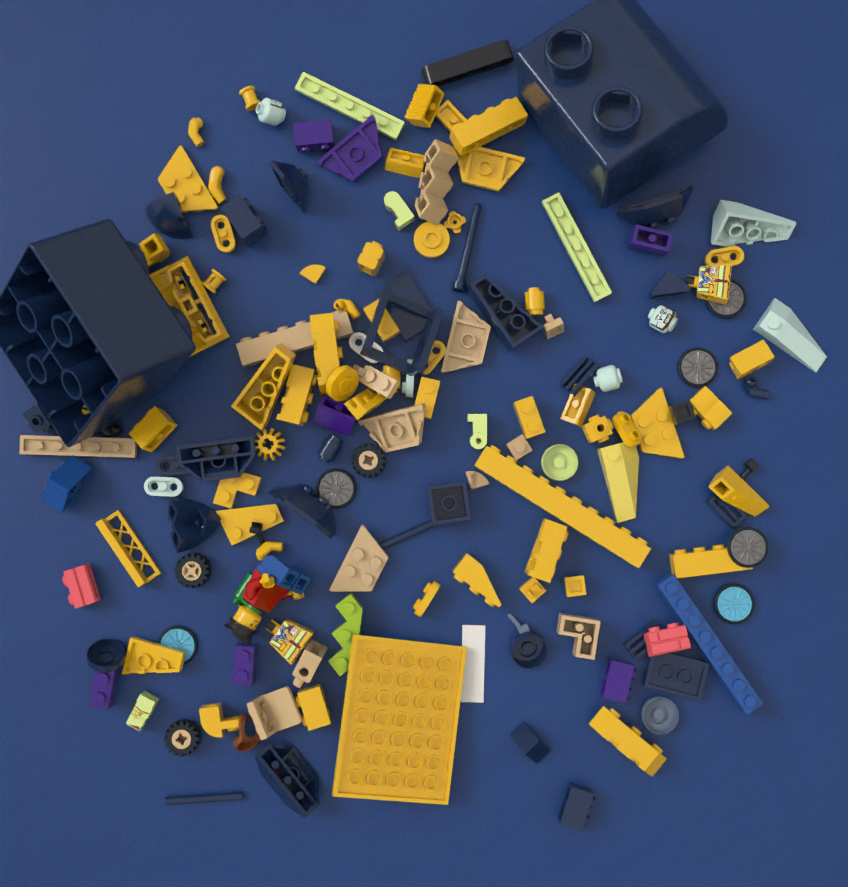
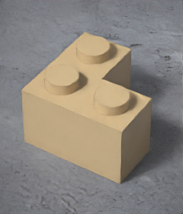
[556,613,600,660]

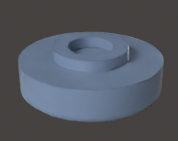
[641,696,679,734]

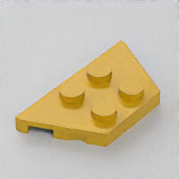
[158,145,219,213]
[453,145,525,192]
[630,388,685,458]

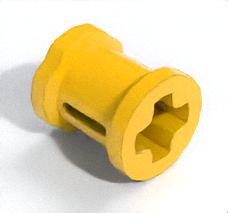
[239,85,261,111]
[202,269,227,294]

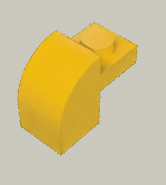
[139,233,171,268]
[199,702,240,738]

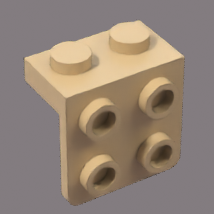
[246,686,302,740]

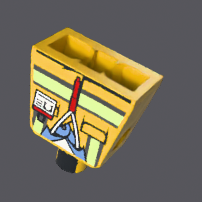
[686,264,732,305]
[265,619,314,665]

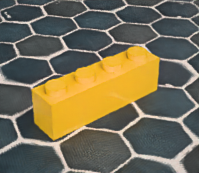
[449,96,528,156]
[669,544,753,578]

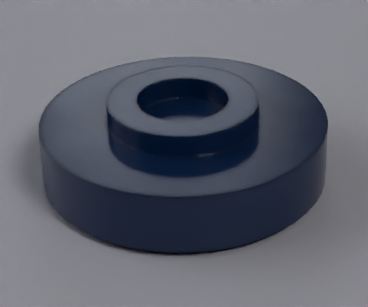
[510,632,548,669]
[87,639,125,673]

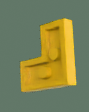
[213,472,262,509]

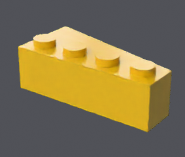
[231,343,296,430]

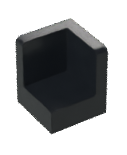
[668,400,696,425]

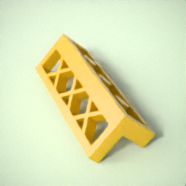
[95,510,162,587]

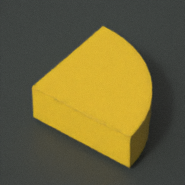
[299,265,326,284]

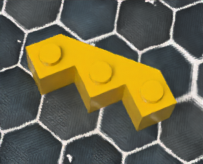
[310,313,343,394]
[589,706,667,777]

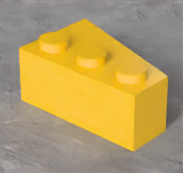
[276,364,318,427]
[524,518,569,583]

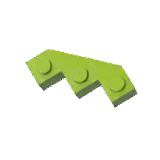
[328,592,364,676]

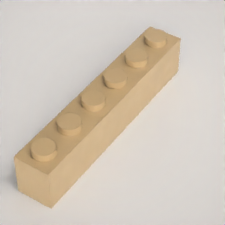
[236,310,354,368]

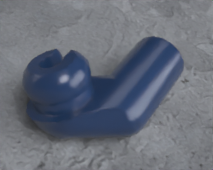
[744,377,769,400]

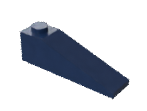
[269,161,308,213]

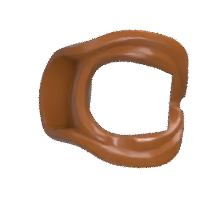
[233,713,260,752]

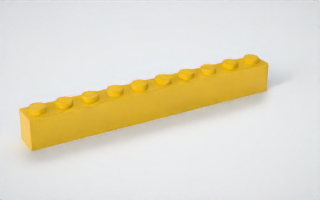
[474,445,651,568]

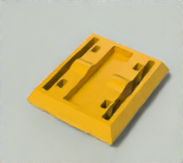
[149,256,230,357]

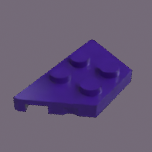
[316,115,383,182]

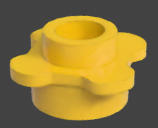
[444,211,466,234]

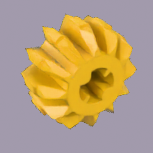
[254,428,285,460]

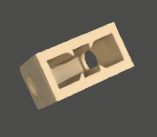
[292,639,328,688]

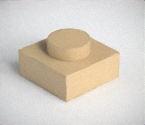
[506,434,532,460]

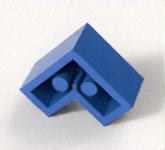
[43,455,92,513]

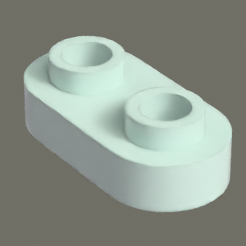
[402,359,414,397]
[144,477,184,497]

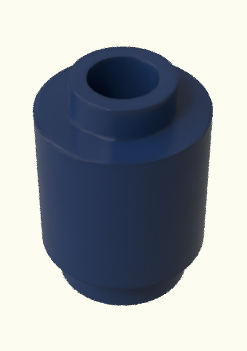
[317,434,343,463]

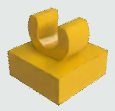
[564,575,587,597]
[519,577,546,603]

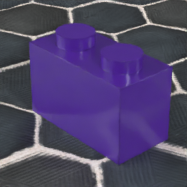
[293,119,335,153]
[628,224,674,257]
[314,395,357,436]
[232,642,258,686]
[600,658,636,704]
[89,667,121,709]

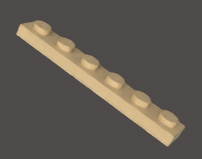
[19,435,137,458]

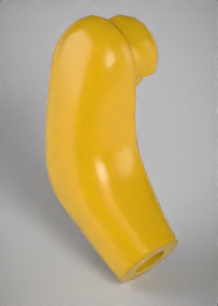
[208,166,227,204]

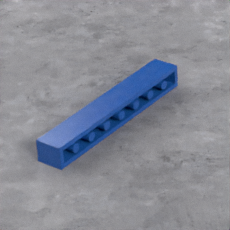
[653,573,763,715]

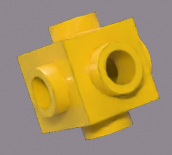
[581,414,613,443]

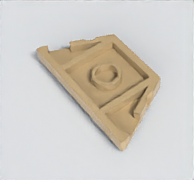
[441,301,491,373]
[358,403,426,453]
[329,524,389,592]

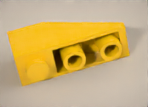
[708,466,770,517]
[452,553,501,607]

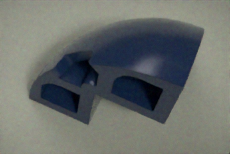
[145,192,193,239]
[168,498,221,553]

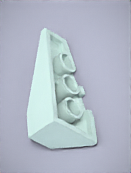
[711,200,796,247]
[753,298,827,373]

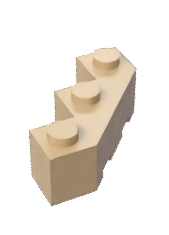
[415,139,459,225]

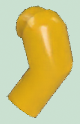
[256,541,283,561]

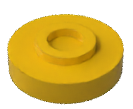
[414,222,450,259]
[326,365,359,402]

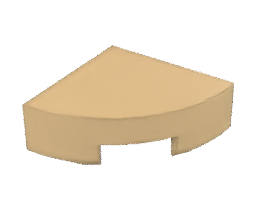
[465,471,489,490]

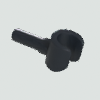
[740,459,758,480]
[249,522,264,544]

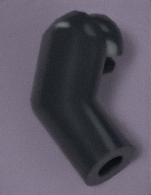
[100,422,122,437]

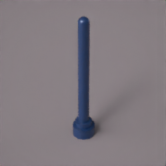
[451,203,481,293]

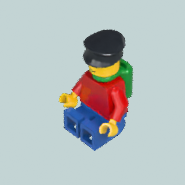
[224,555,311,644]

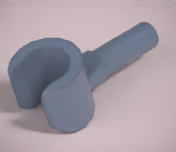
[507,612,530,634]

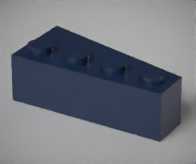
[466,274,544,352]

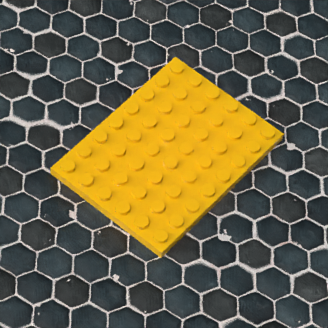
[332,634,467,805]

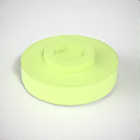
[541,444,578,481]

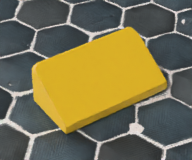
[385,148,425,178]
[560,384,595,427]

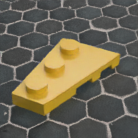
[216,504,285,546]
[122,636,186,674]

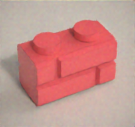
[62,564,101,609]
[644,623,691,657]

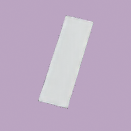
[461,625,485,703]

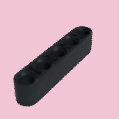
[421,40,514,87]

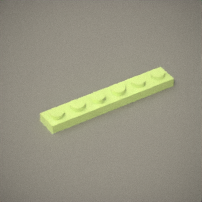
[295,72,405,141]
[541,192,612,303]

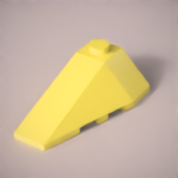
[597,442,639,523]

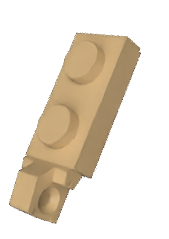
[353,364,400,399]

